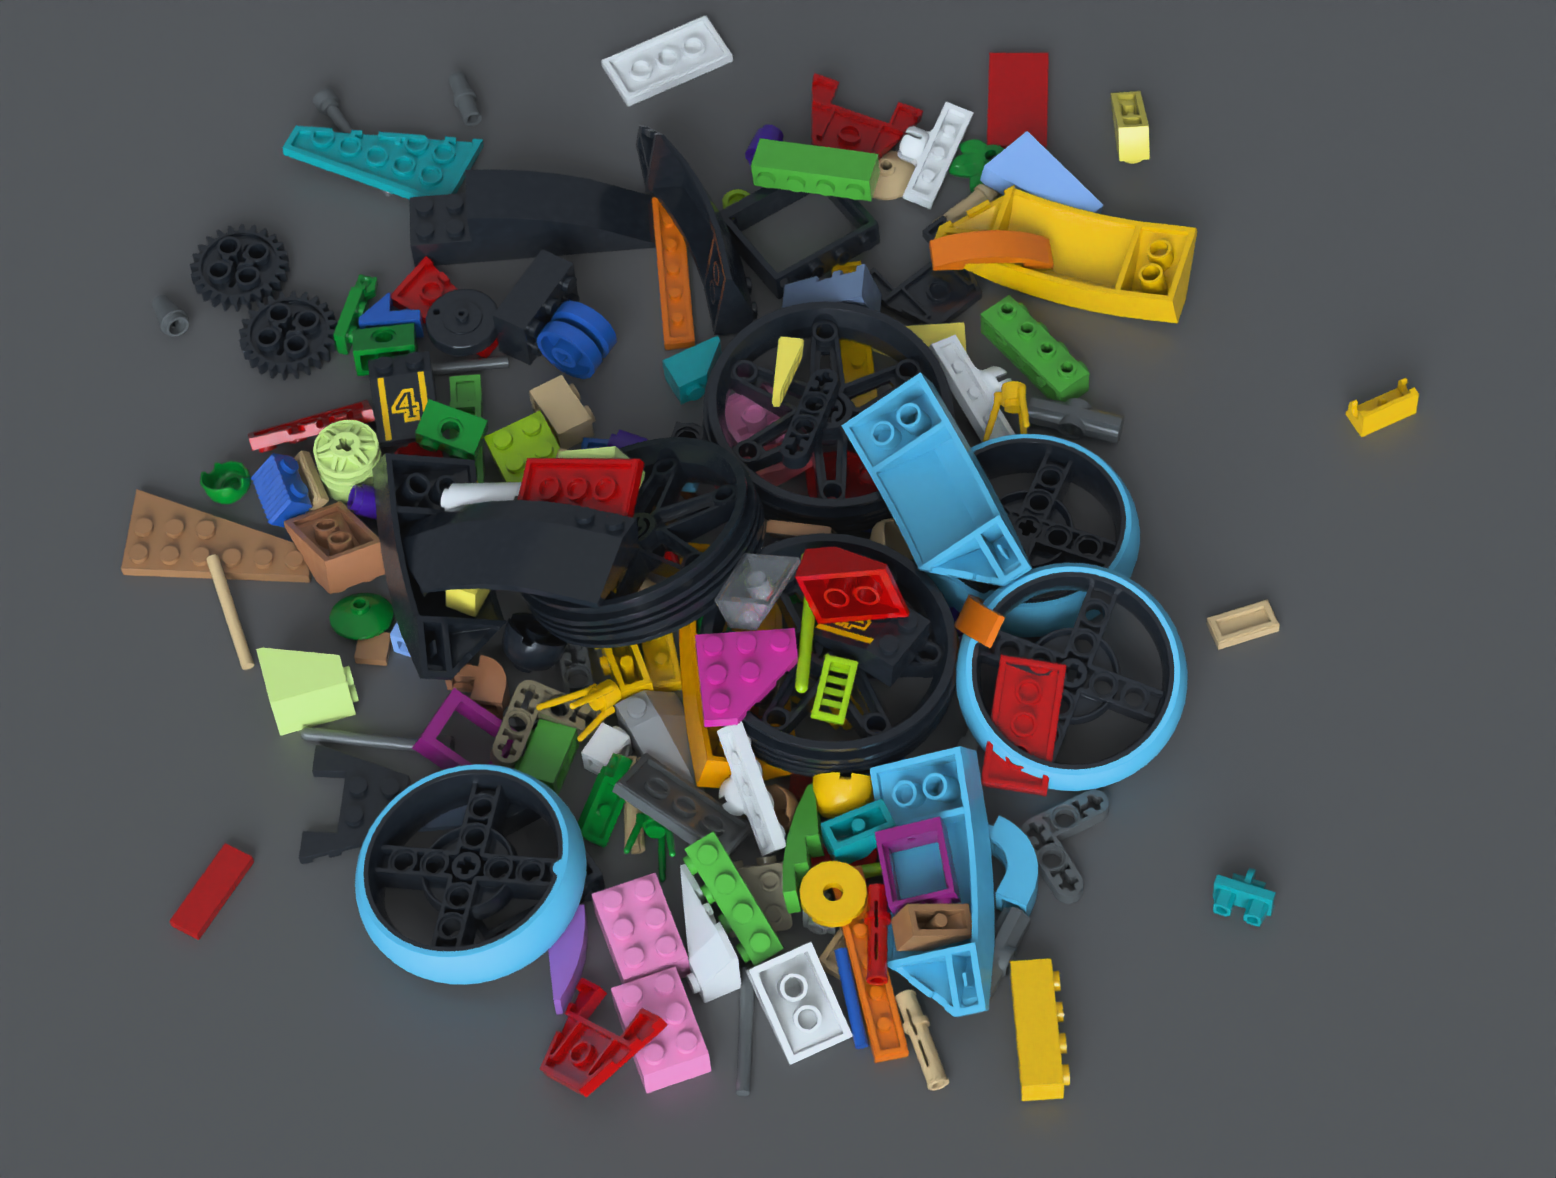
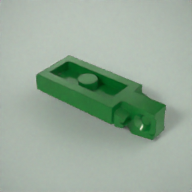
[333,274,378,355]
[578,753,633,848]

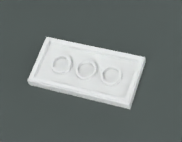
[601,15,733,107]

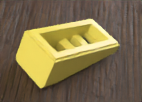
[772,336,804,407]

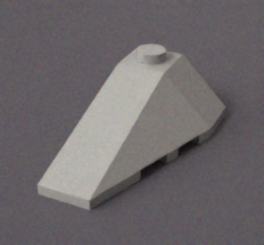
[615,690,705,792]

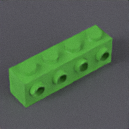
[751,138,880,201]
[980,295,1090,402]
[683,831,784,966]

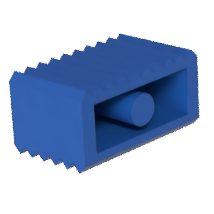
[251,453,312,527]

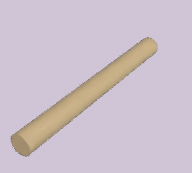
[206,554,254,670]

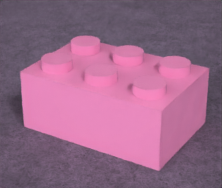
[591,873,690,984]
[611,966,711,1094]

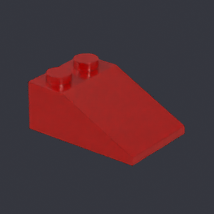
[795,547,910,624]

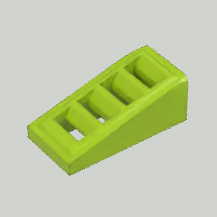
[811,654,858,726]

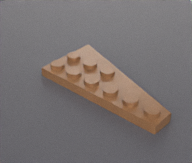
[121,489,312,583]

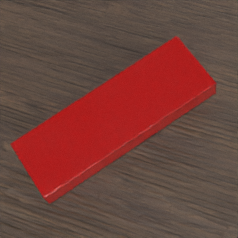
[169,843,254,940]

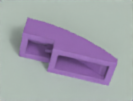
[548,904,588,1015]

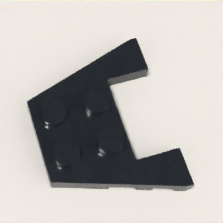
[869,215,982,325]
[299,745,411,864]

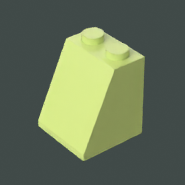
[256,647,359,736]

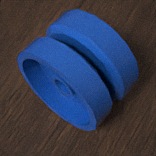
[536,301,617,379]

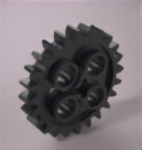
[190,224,290,312]
[239,291,337,380]

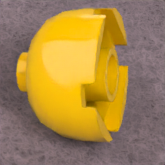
[812,772,874,819]

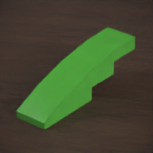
[449,374,485,483]
[783,784,824,914]

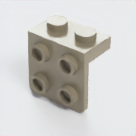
[725,855,792,938]

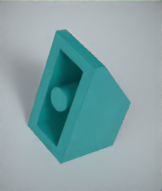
[662,335,722,405]
[821,798,896,864]

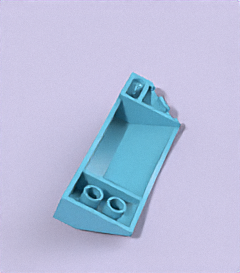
[841,372,1032,586]
[869,746,995,1017]

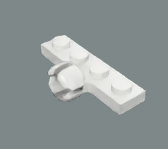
[898,102,973,209]
[929,334,1015,442]
[717,721,786,857]

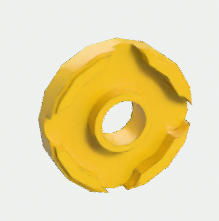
[799,861,867,928]

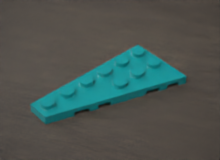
[282,126,484,199]

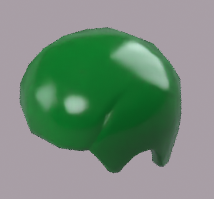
[200,461,252,505]

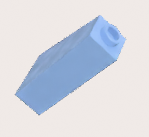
[980,131,1104,214]

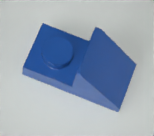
[359,293,424,338]

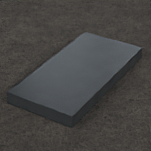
[612,753,753,857]

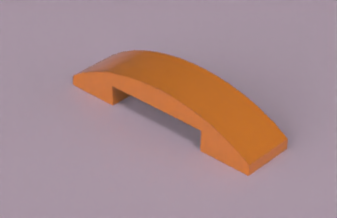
[929,230,1054,270]
[954,595,1005,648]

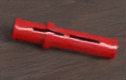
[864,883,891,986]

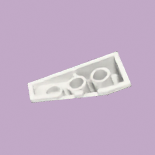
[680,864,741,1003]

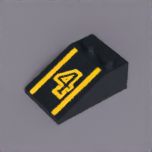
[368,351,437,448]
[813,607,931,687]

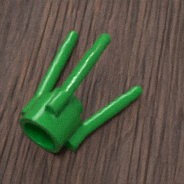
[624,813,676,882]

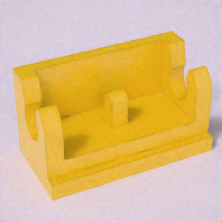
[1345,377,1419,437]

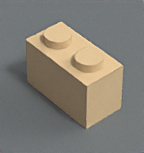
[529,375,595,449]

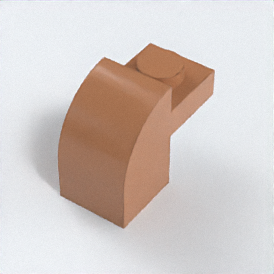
[445,655,510,719]

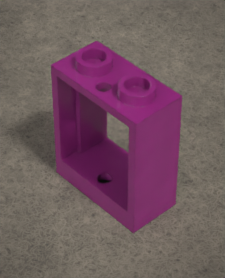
[412,688,518,770]
[875,816,961,916]

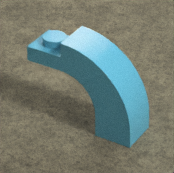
[988,816,1038,916]

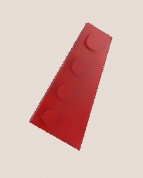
[391,256,498,358]
[247,399,375,453]

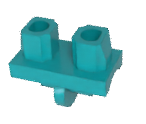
[1213,868,1276,927]

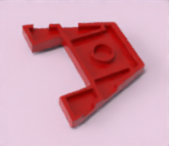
[811,73,924,160]
[539,978,668,1098]

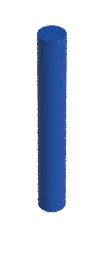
[834,947,869,1049]

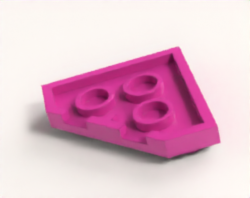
[695,628,798,727]

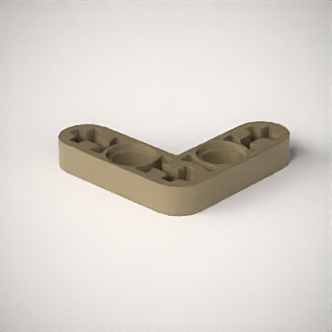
[490,680,605,768]

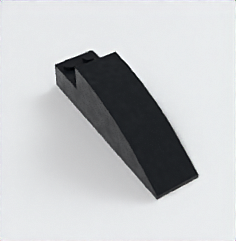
[409,169,656,267]

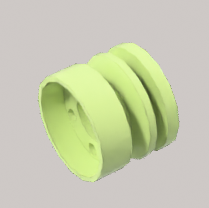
[313,420,382,503]

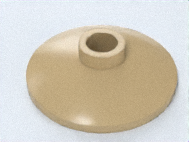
[873,151,915,200]

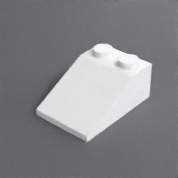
[745,942,853,1065]

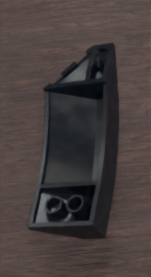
[372,453,508,680]

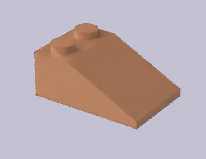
[284,501,385,594]

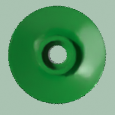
[329,593,394,640]

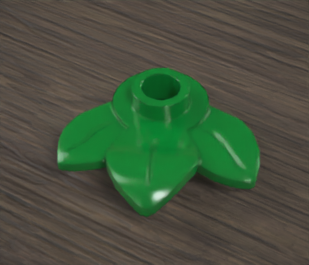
[949,139,1004,193]

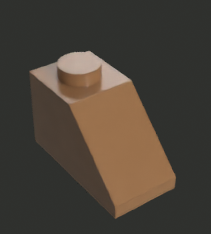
[891,903,972,951]

